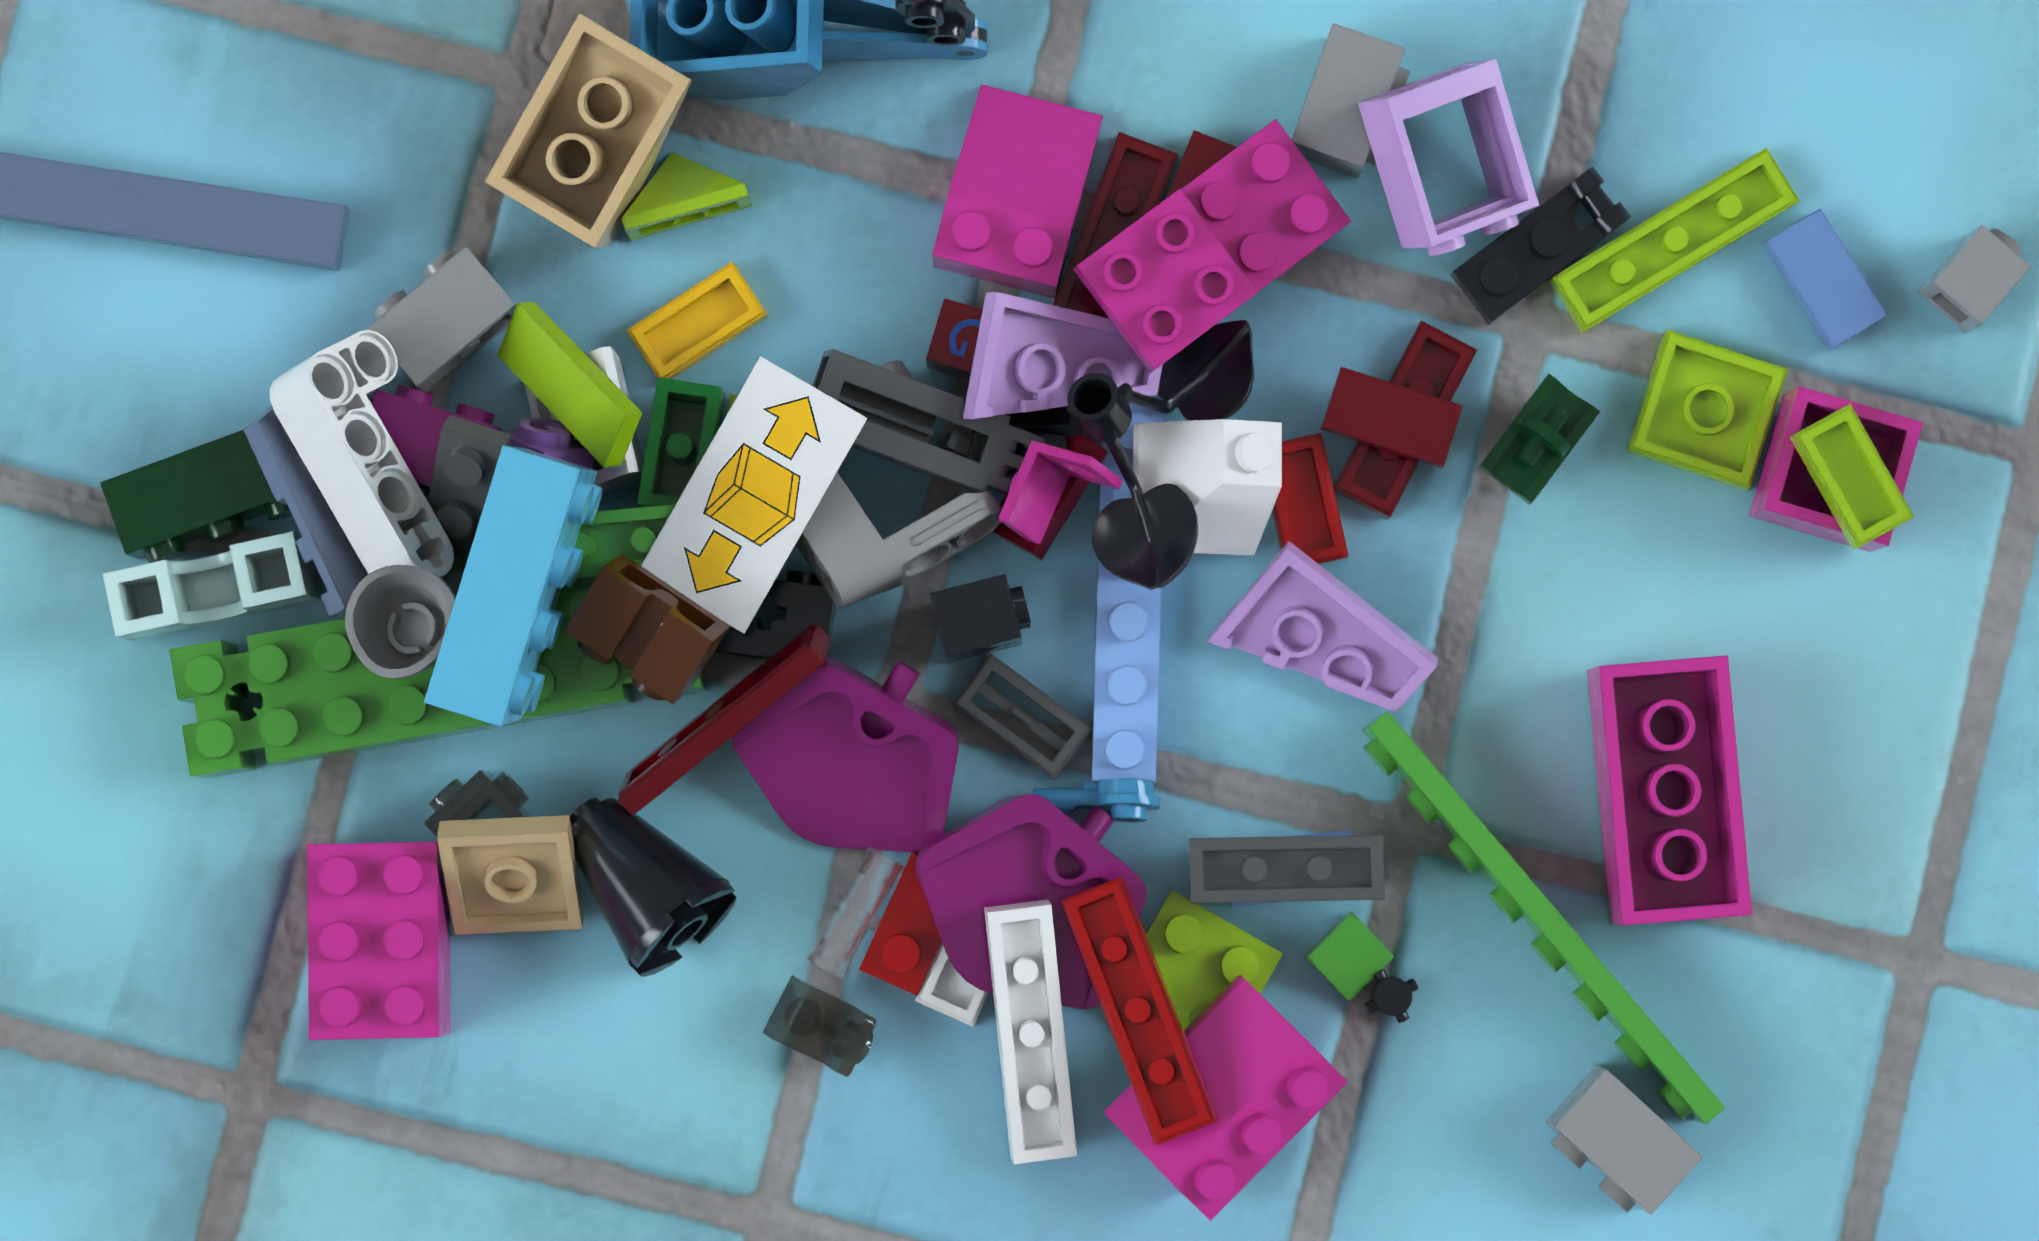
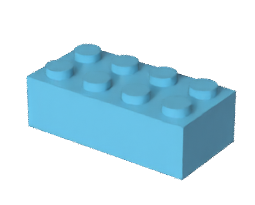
[424,445,603,727]

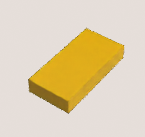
[626,261,768,379]

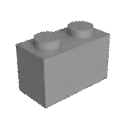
[1292,23,1410,179]
[368,246,516,393]
[1545,1065,1703,1215]

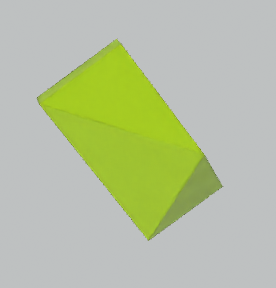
[621,152,752,241]

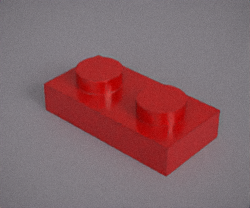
[859,852,942,996]

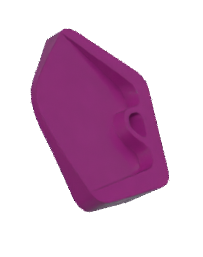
[731,656,959,853]
[915,794,1147,1009]

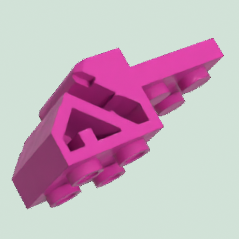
[1073,119,1352,373]

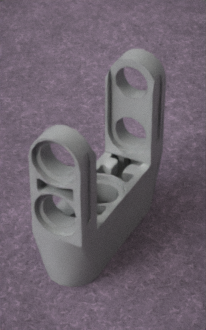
[796,360,1002,607]

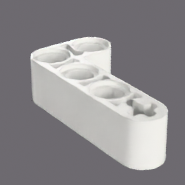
[269,330,454,577]

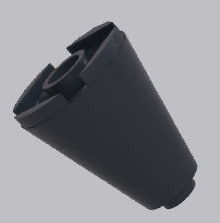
[570,797,737,977]

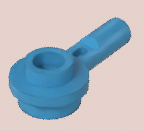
[1032,778,1160,822]

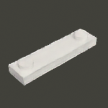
[984,899,1077,1165]

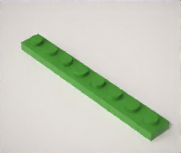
[1362,711,1725,1125]

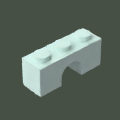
[102,531,321,641]

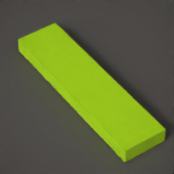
[1549,147,1800,334]

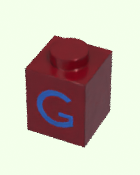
[926,298,983,380]

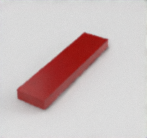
[1061,877,1218,1145]

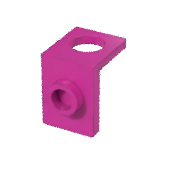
[998,440,1123,544]

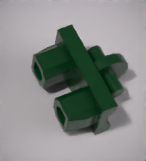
[1479,374,1600,505]

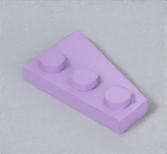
[962,292,1163,419]
[1207,541,1438,713]

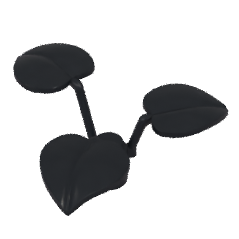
[972,320,1254,590]

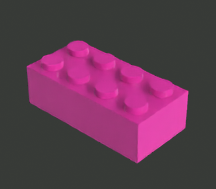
[1587,655,1752,925]

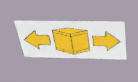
[641,356,868,634]

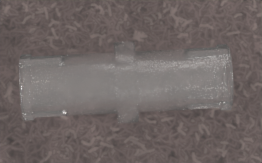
[807,846,905,979]

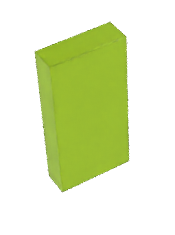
[1789,403,1914,550]

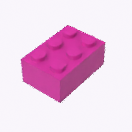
[307,842,451,1040]

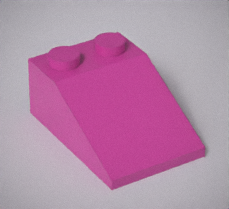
[932,84,1103,299]

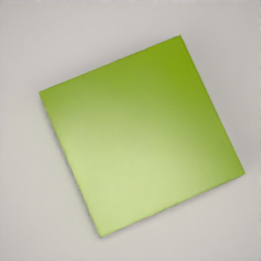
[1625,329,1788,491]

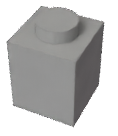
[1918,225,2031,333]

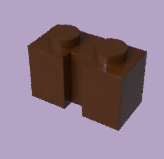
[564,553,730,704]

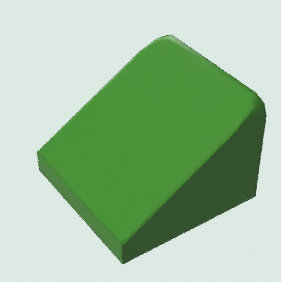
[1303,911,1394,1002]

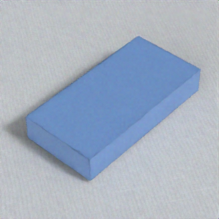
[1762,208,1887,351]

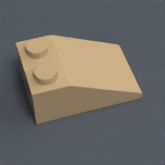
[485,13,692,248]

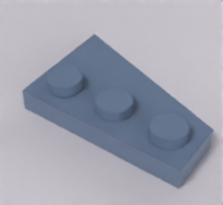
[244,405,368,617]

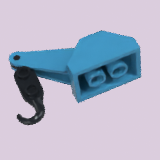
[629,0,988,100]

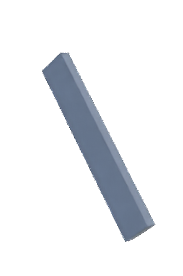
[0,152,349,271]

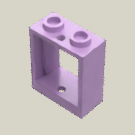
[1358,58,1539,256]

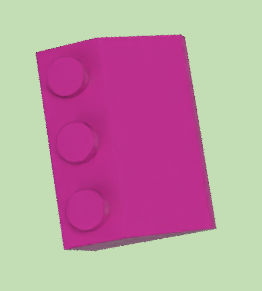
[1103,975,1348,1221]

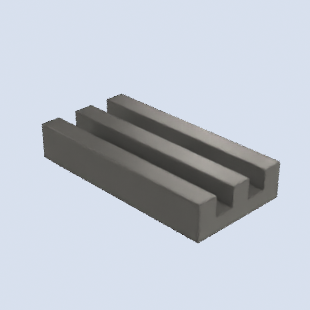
[952,653,1093,780]

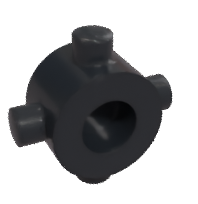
[1365,969,1419,1023]

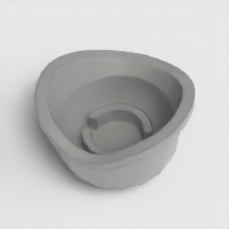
[345,565,456,679]

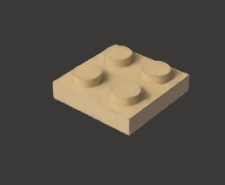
[437,815,584,935]

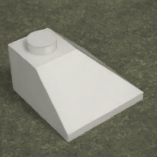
[1133,419,1282,556]

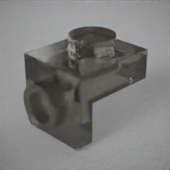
[424,770,532,837]
[762,975,876,1077]

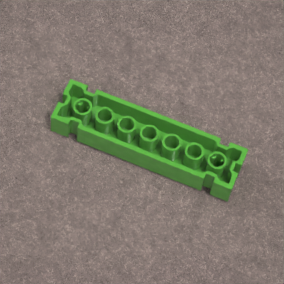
[169,577,708,778]

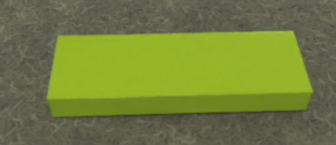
[497,302,642,467]

